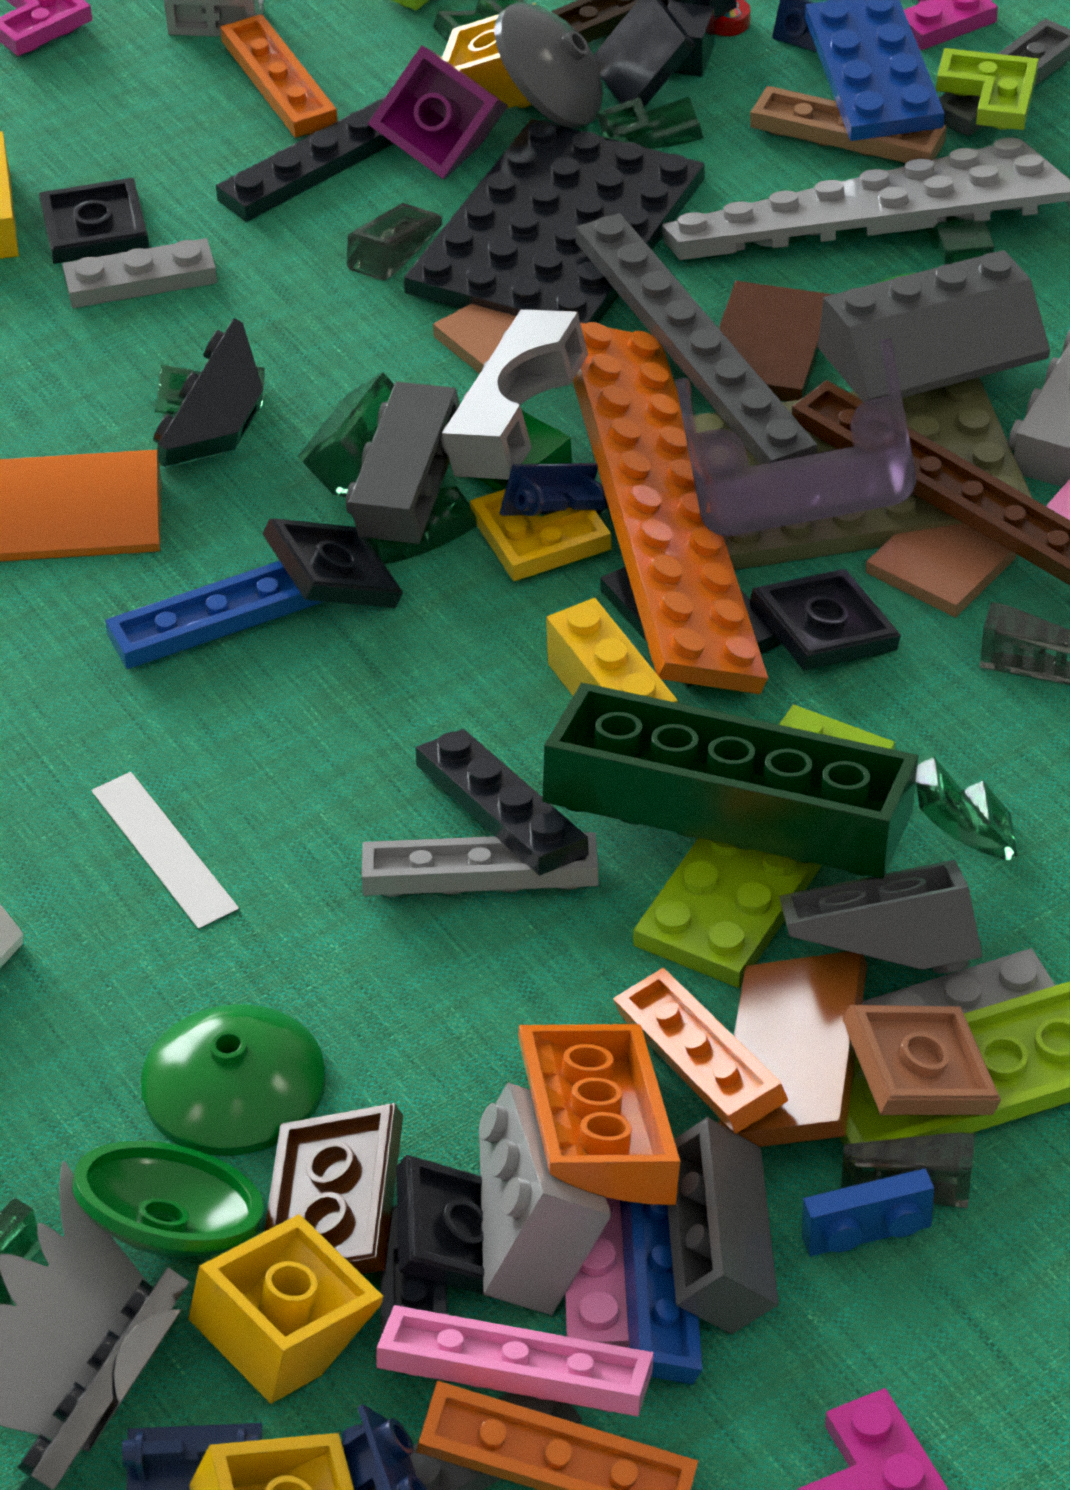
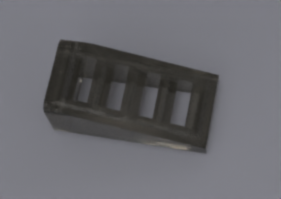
[347,203,442,281]
[980,602,1070,685]
[841,1133,975,1208]

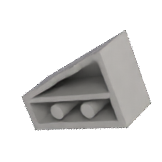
[479,1083,612,1315]

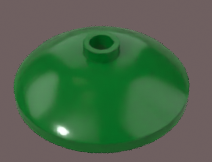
[141,1004,326,1156]
[72,1141,264,1257]

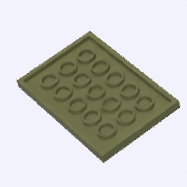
[686,377,1033,570]

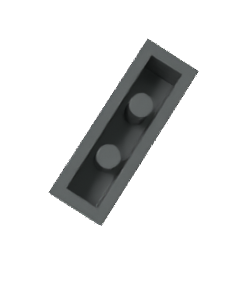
[346,382,460,544]
[667,1117,779,1334]

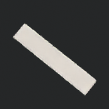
[91,772,239,929]

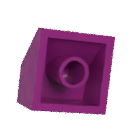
[368,45,509,180]

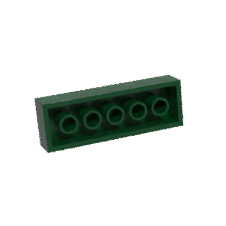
[542,682,919,879]

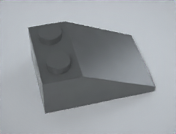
[779,859,982,973]

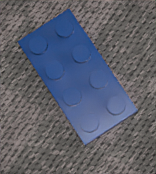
[805,0,945,141]

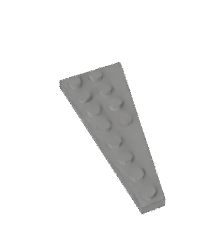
[662,138,1070,260]

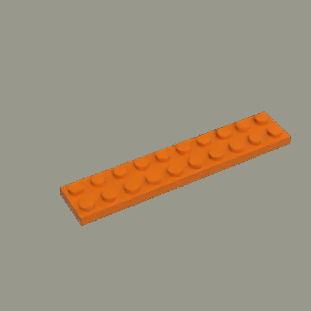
[572,322,768,694]

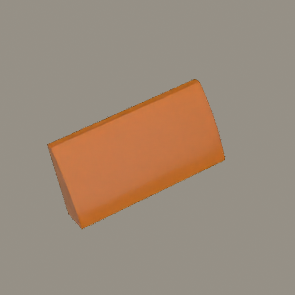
[0,450,162,562]
[518,1024,680,1205]

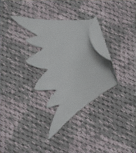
[0,1161,182,1452]

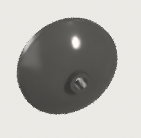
[495,2,603,129]

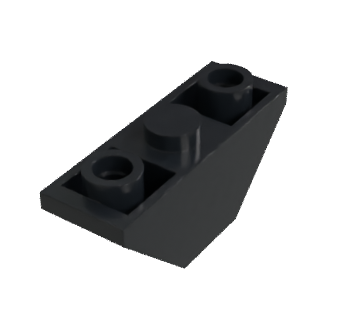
[153,318,263,467]

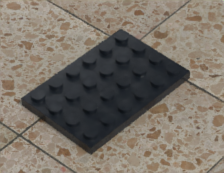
[404,118,705,323]

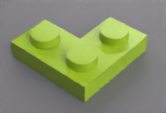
[936,48,1039,130]

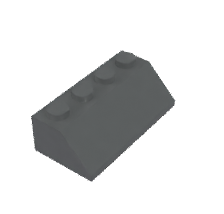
[818,250,1050,407]

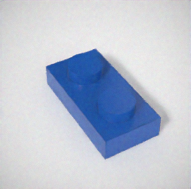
[802,1168,934,1256]

